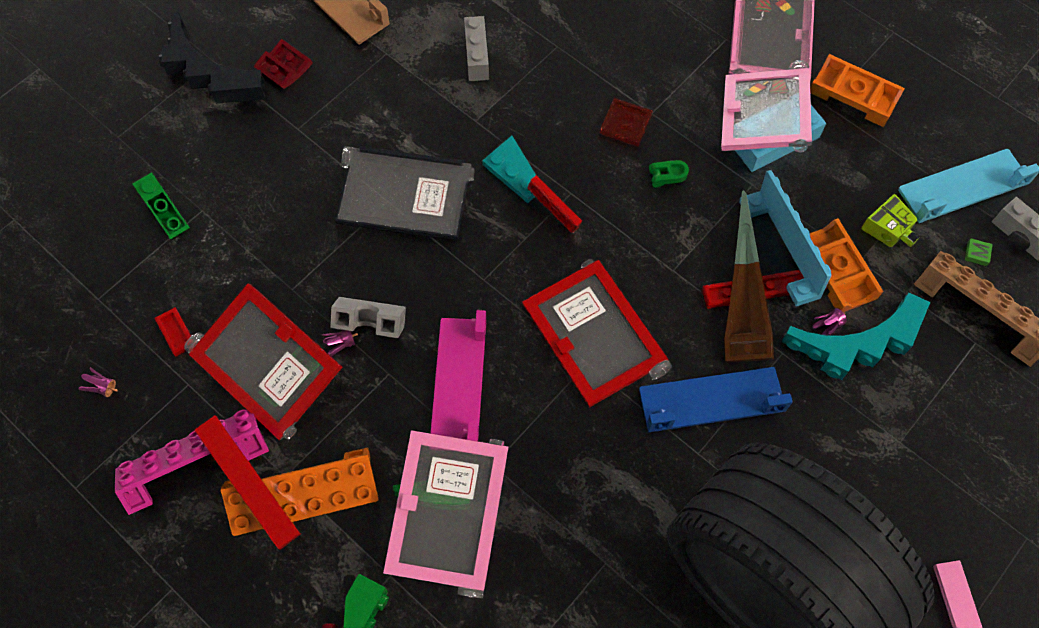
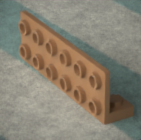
[313,0,390,44]
[914,251,1039,367]

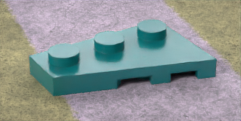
[482,136,536,203]

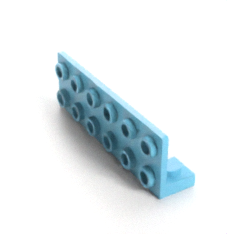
[898,149,1039,223]
[739,170,831,306]

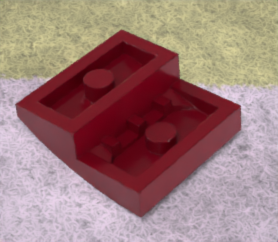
[254,39,313,89]

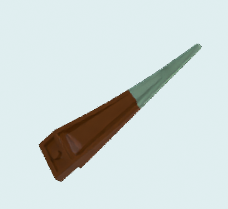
[724,190,774,363]

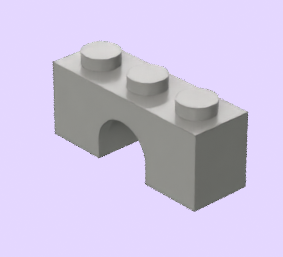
[464,16,489,81]
[992,197,1039,261]
[331,297,406,338]

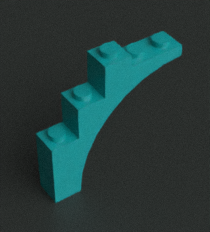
[782,293,930,380]

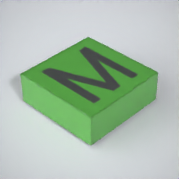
[965,238,993,266]

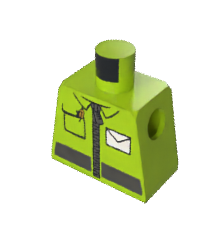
[861,194,920,247]

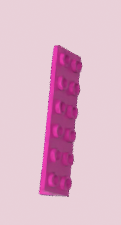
[429,310,486,452]
[115,410,269,515]

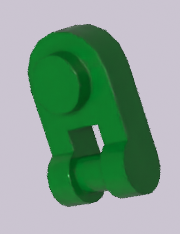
[649,160,689,187]

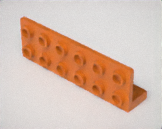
[221,447,378,536]

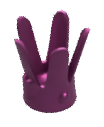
[812,308,847,336]
[322,330,358,356]
[79,367,117,397]

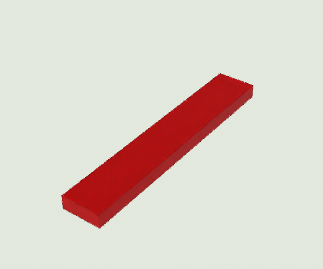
[702,270,828,309]
[195,415,301,550]

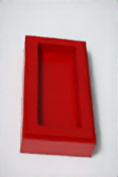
[155,307,196,357]

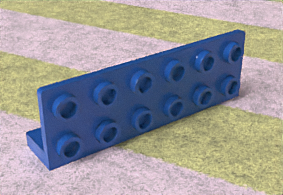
[639,367,793,432]

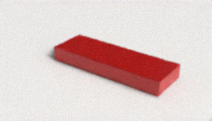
[528,175,582,233]

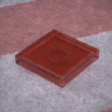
[600,98,653,147]

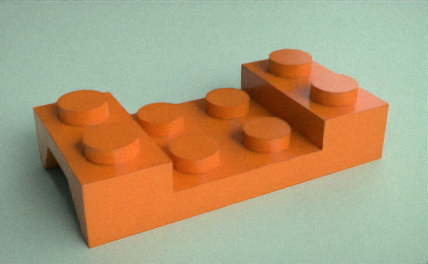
[810,54,905,127]
[810,218,883,312]

